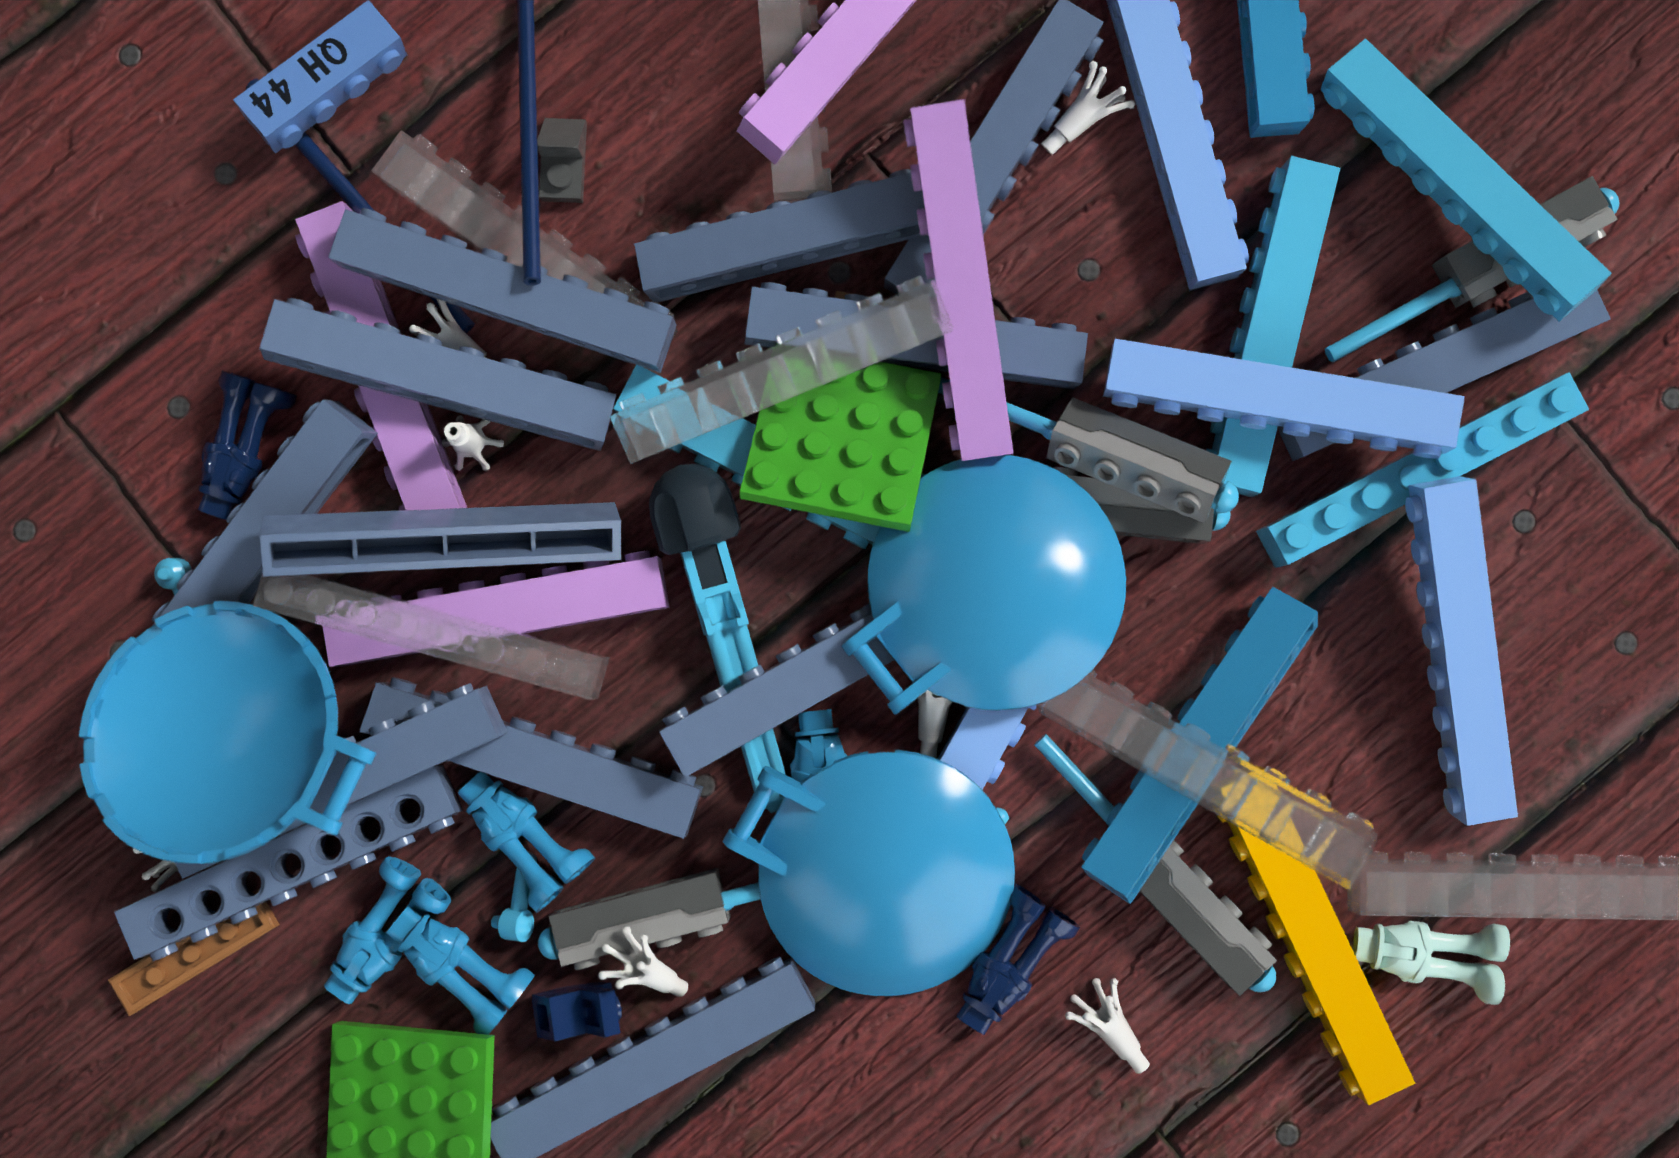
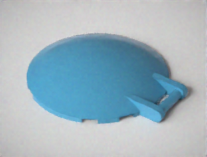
[841,455,1126,715]
[79,601,377,864]
[723,750,1015,996]

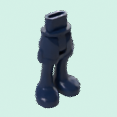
[198,370,297,520]
[956,883,1080,1035]

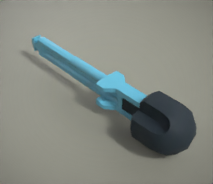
[649,464,786,813]

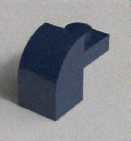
[531,982,622,1041]

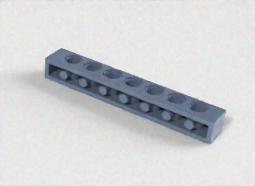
[114,765,463,962]

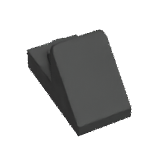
[537,118,587,203]

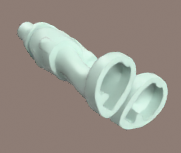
[1352,920,1510,1005]

